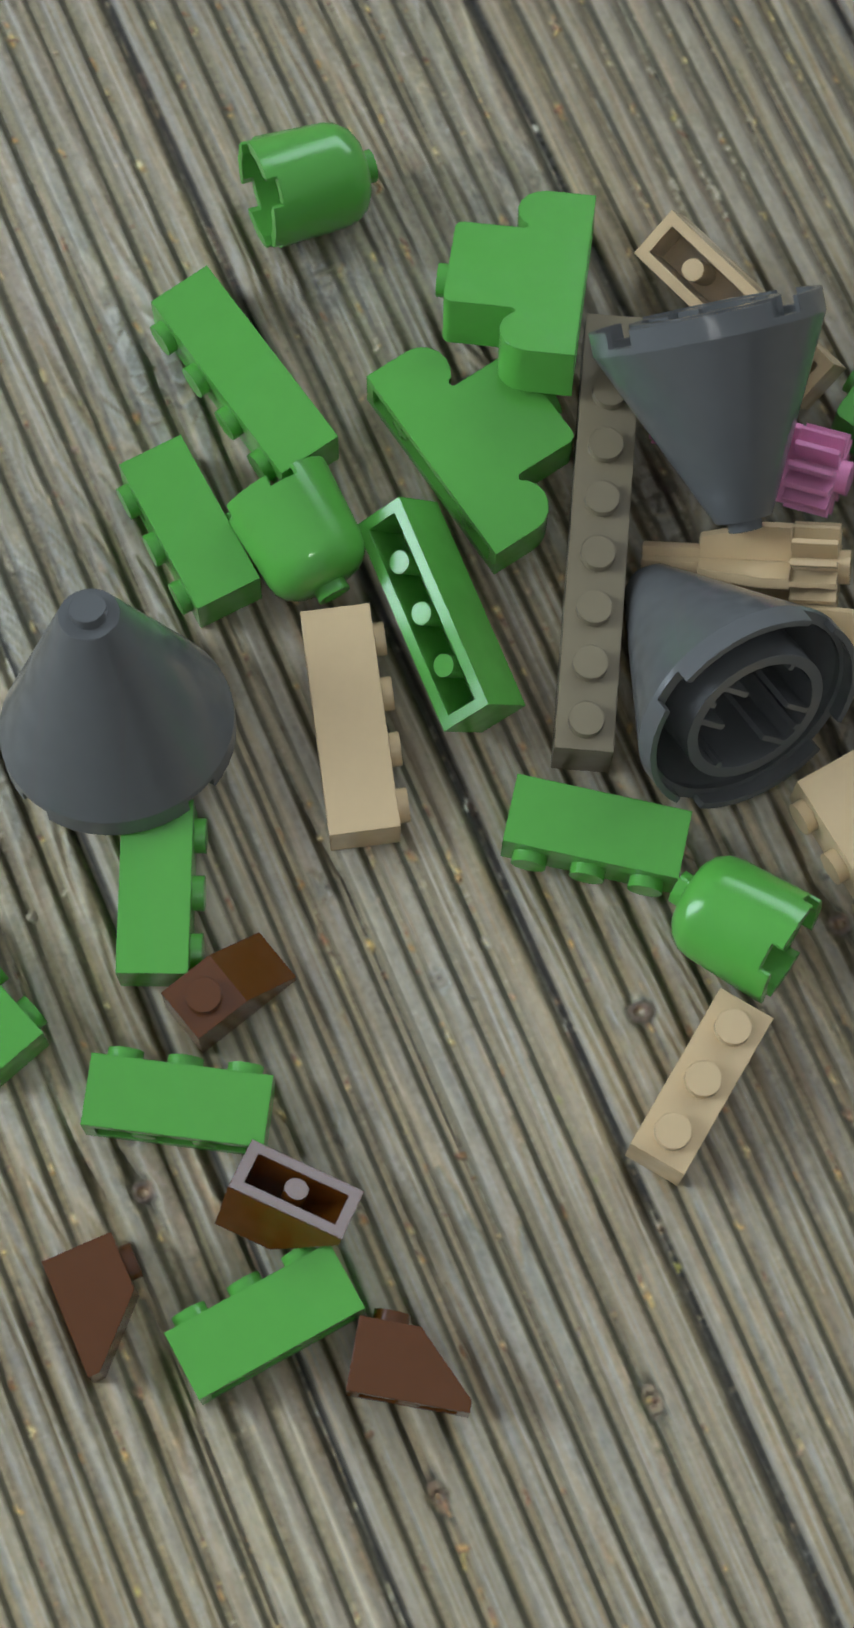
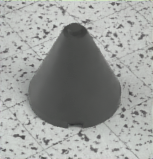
[588,285,827,534]
[624,563,854,809]
[0,589,237,835]

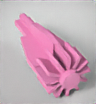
[649,423,854,518]

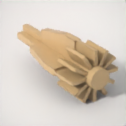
[641,521,852,607]

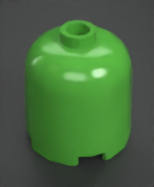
[238,122,378,248]
[225,456,366,605]
[668,856,822,1003]

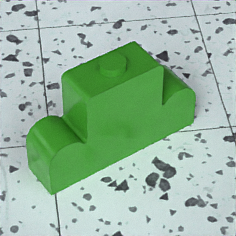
[435,191,596,396]
[367,347,574,575]

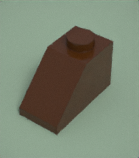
[161,932,297,1053]
[215,1139,364,1250]
[42,1232,144,1383]
[346,1308,472,1418]

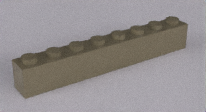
[551,313,643,773]

